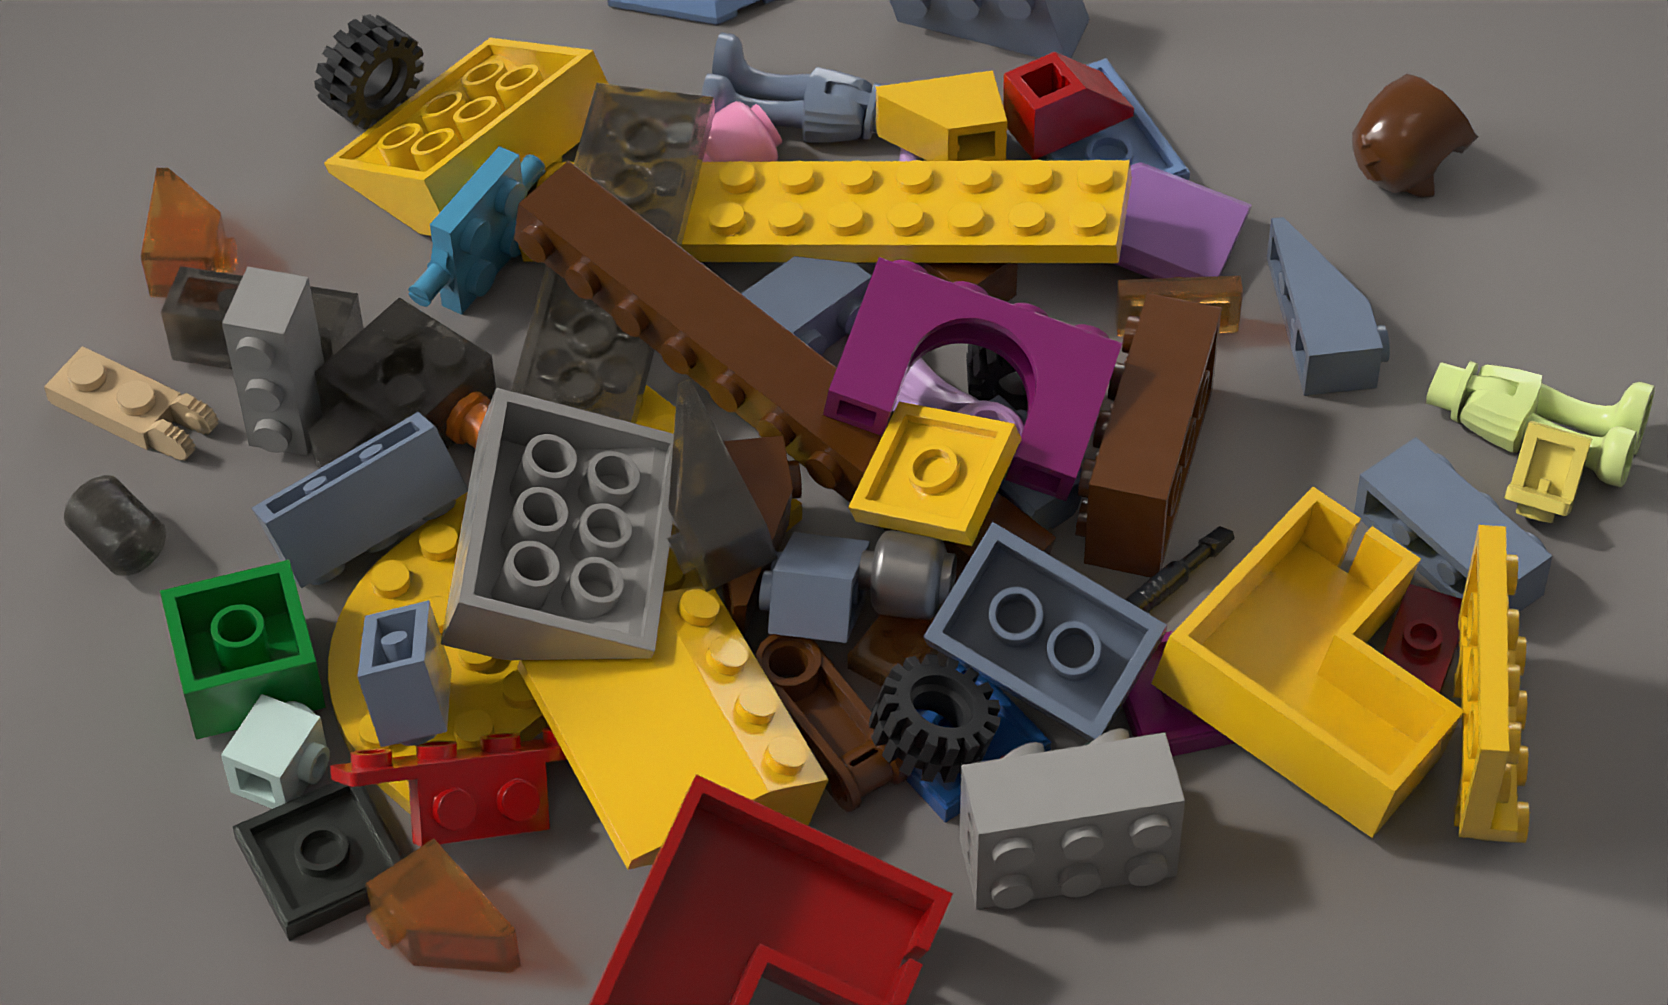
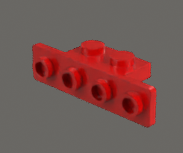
[330,727,567,847]

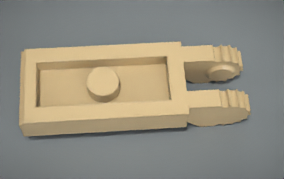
[44,346,219,461]

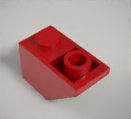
[1003,52,1134,160]

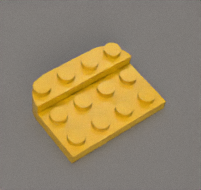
[1453,525,1529,843]

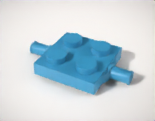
[408,146,546,315]

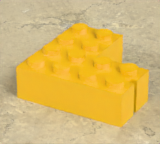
[1151,487,1464,838]

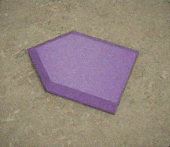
[1113,162,1252,301]

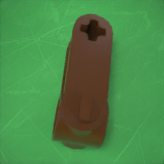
[756,634,908,812]

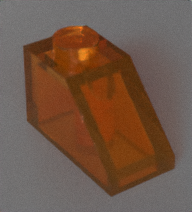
[140,168,237,298]
[366,839,521,974]

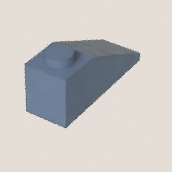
[1267,217,1390,396]

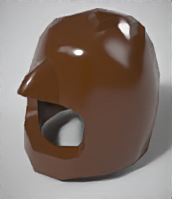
[1352,74,1479,198]

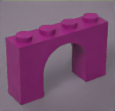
[823,257,1123,501]

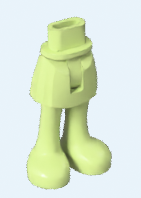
[1426,361,1655,487]

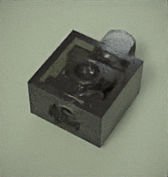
[309,297,496,469]

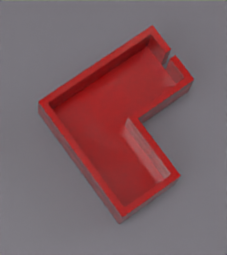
[588,774,953,1005]

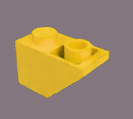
[876,70,1007,161]

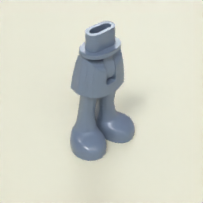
[699,32,882,142]

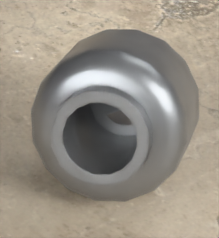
[858,530,957,620]

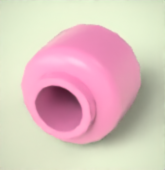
[691,101,782,162]

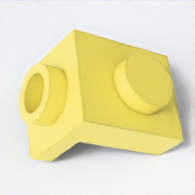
[1504,421,1593,523]

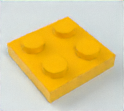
[848,402,1022,546]

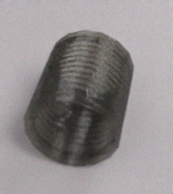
[63,475,167,576]

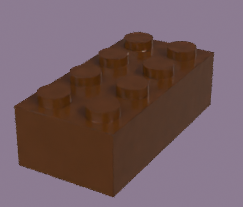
[1075,293,1221,578]

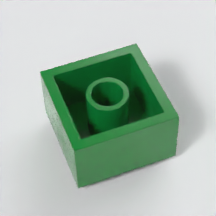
[160,560,326,740]

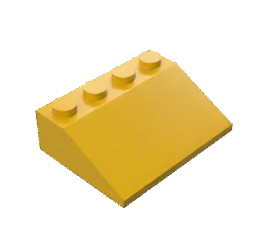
[324,38,621,236]
[517,584,828,870]

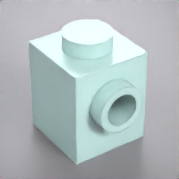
[221,694,330,809]

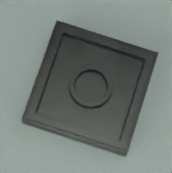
[232,781,414,941]

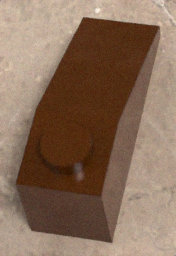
[704,436,802,637]

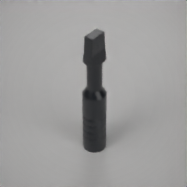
[1124,526,1235,613]

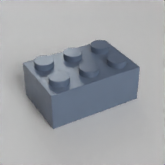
[924,522,1167,742]

